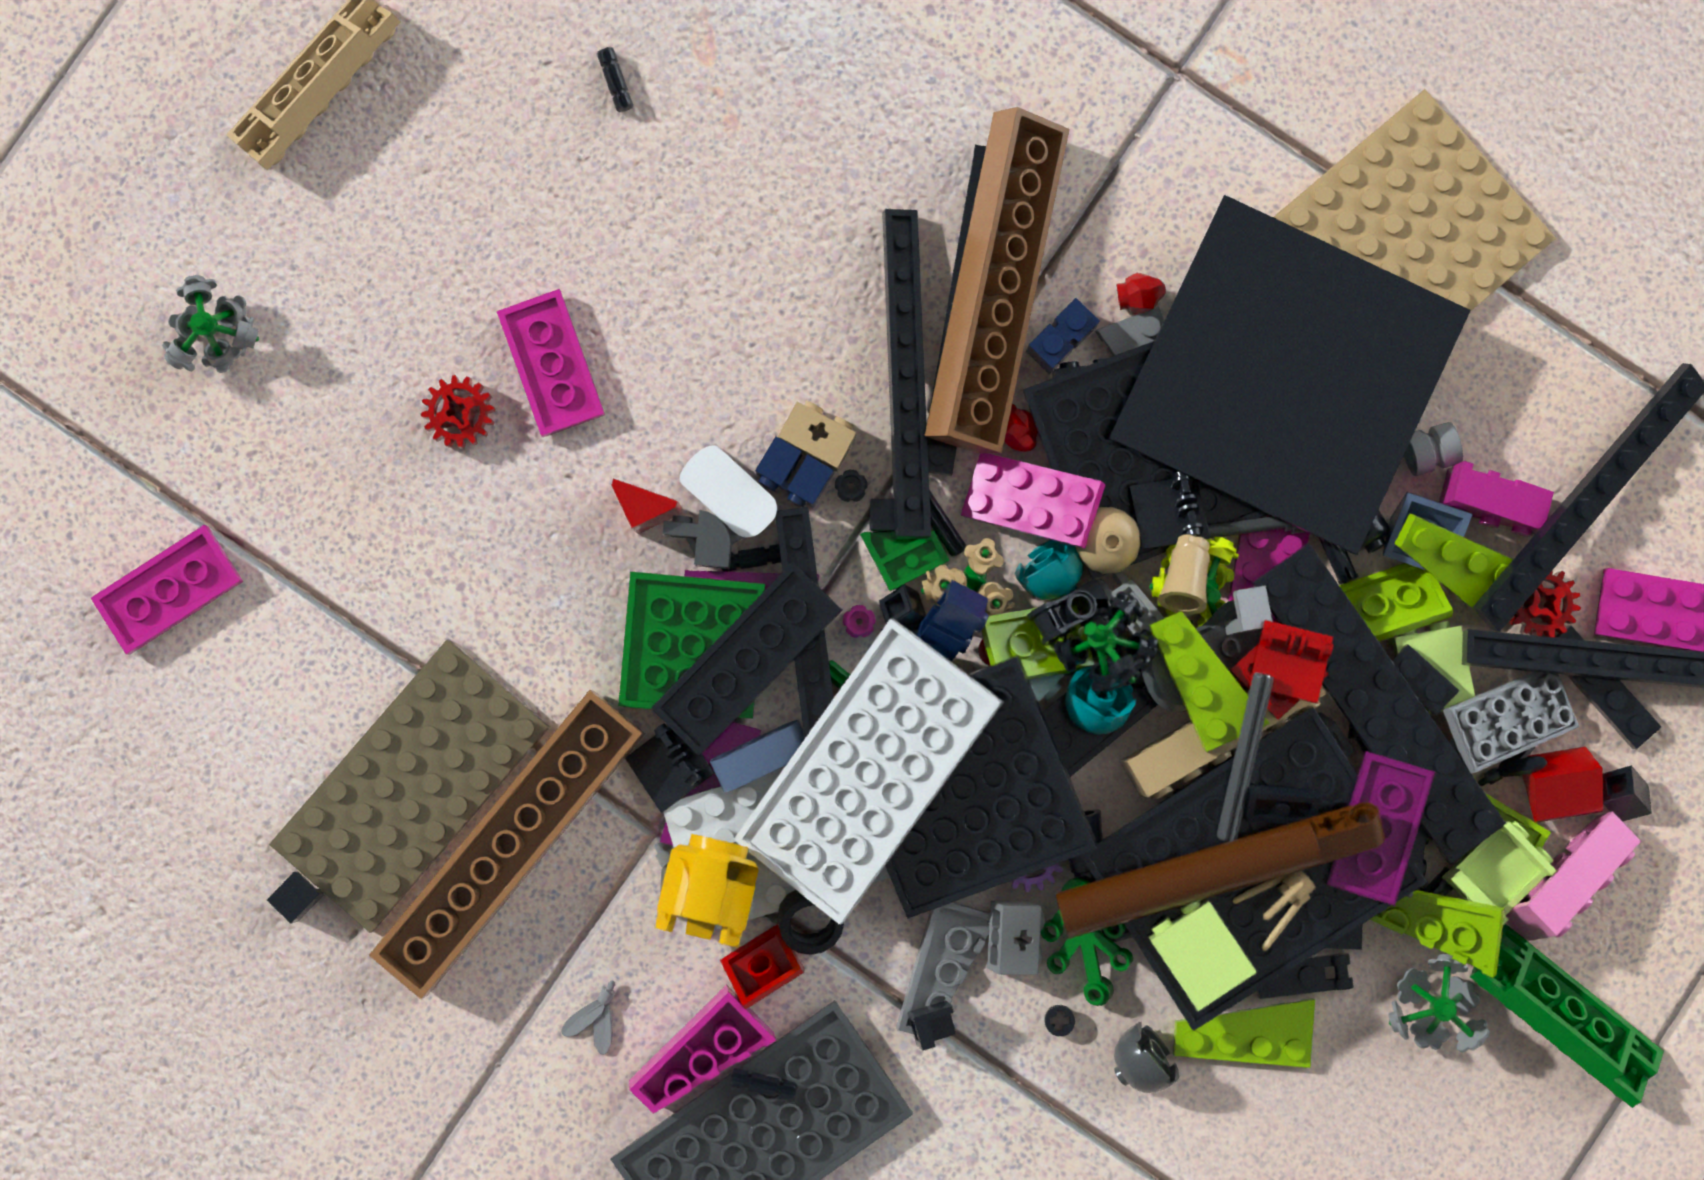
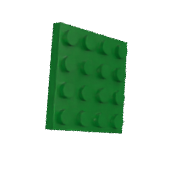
[618,571,766,719]

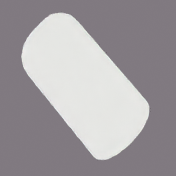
[680,445,777,538]

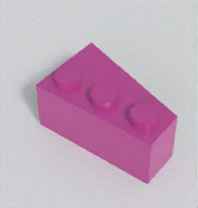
[1439,461,1554,537]

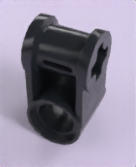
[1027,590,1097,646]

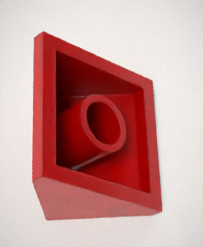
[611,478,683,534]
[1522,746,1603,823]
[720,924,805,1010]

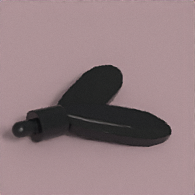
[1478,746,1547,786]

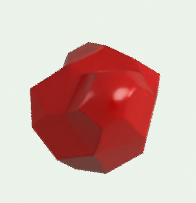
[1116,273,1166,314]
[1004,404,1038,452]

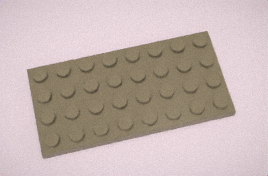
[269,639,550,933]

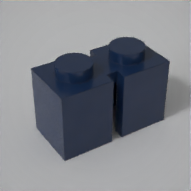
[1026,298,1100,375]
[755,436,834,508]
[917,580,989,662]

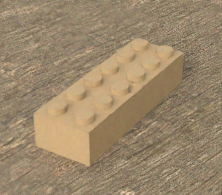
[1120,686,1326,800]

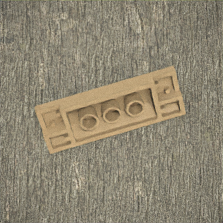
[226,0,401,170]

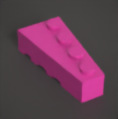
[629,984,776,1114]

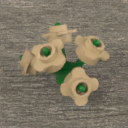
[921,538,1016,616]

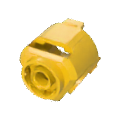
[655,834,759,947]

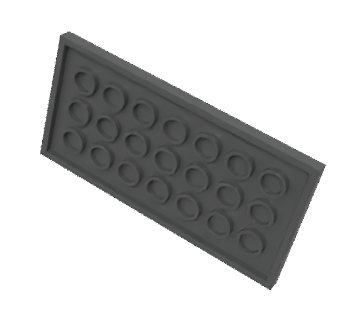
[610,1000,913,1180]

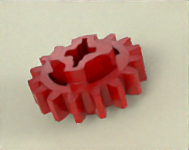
[421,375,496,449]
[1510,570,1581,638]

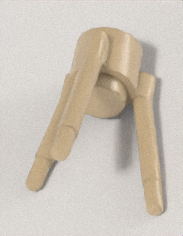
[1233,871,1315,951]

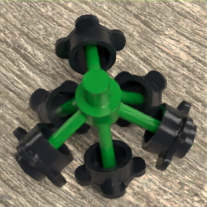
[1054,591,1157,692]

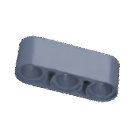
[710,720,805,792]

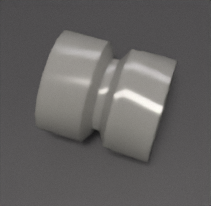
[1404,422,1463,476]

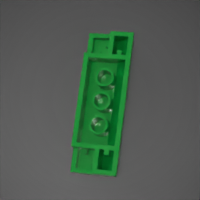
[1470,924,1664,1108]

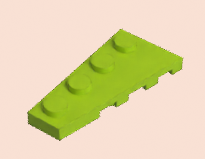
[1394,513,1513,614]

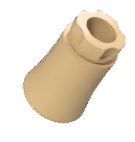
[1158,535,1210,614]

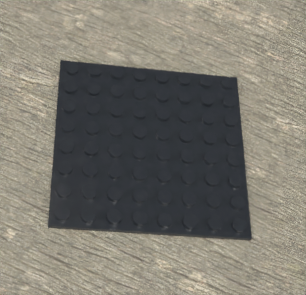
[1109,195,1471,555]

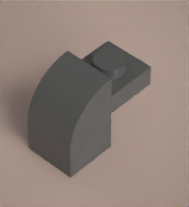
[663,510,732,569]

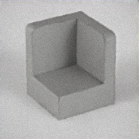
[1224,586,1272,635]

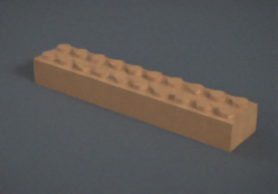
[925,107,1070,454]
[369,690,646,999]

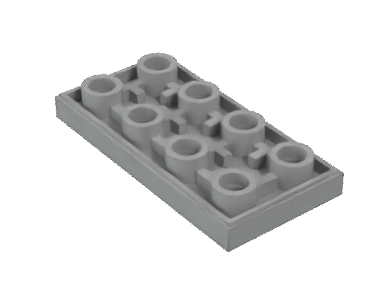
[1443,672,1579,773]

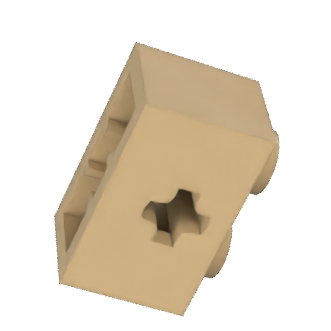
[778,401,856,472]

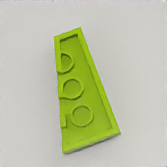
[1148,611,1270,752]
[1369,890,1505,978]
[1173,998,1315,1068]

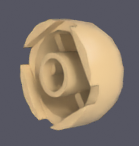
[1076,507,1141,574]

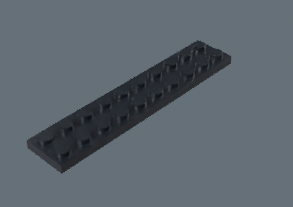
[1251,543,1506,864]

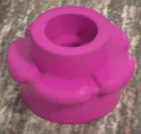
[843,605,876,638]

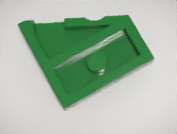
[860,531,950,592]

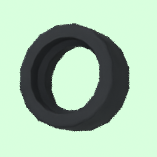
[777,889,844,955]

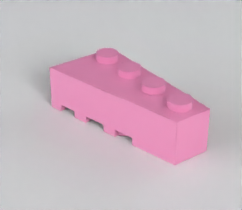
[1506,811,1641,941]

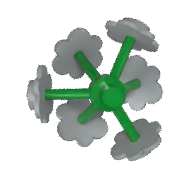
[1389,954,1490,1052]

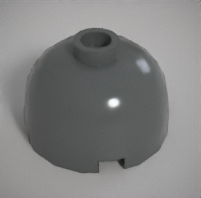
[1114,1022,1180,1093]

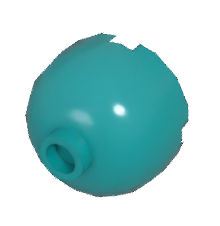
[1015,540,1084,600]
[1065,666,1136,735]

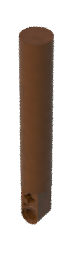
[1055,802,1385,939]

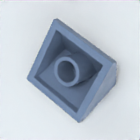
[1383,492,1473,570]

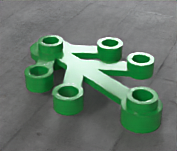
[1040,878,1133,1006]

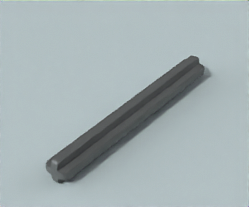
[1217,673,1274,842]

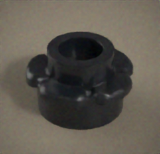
[835,470,868,502]

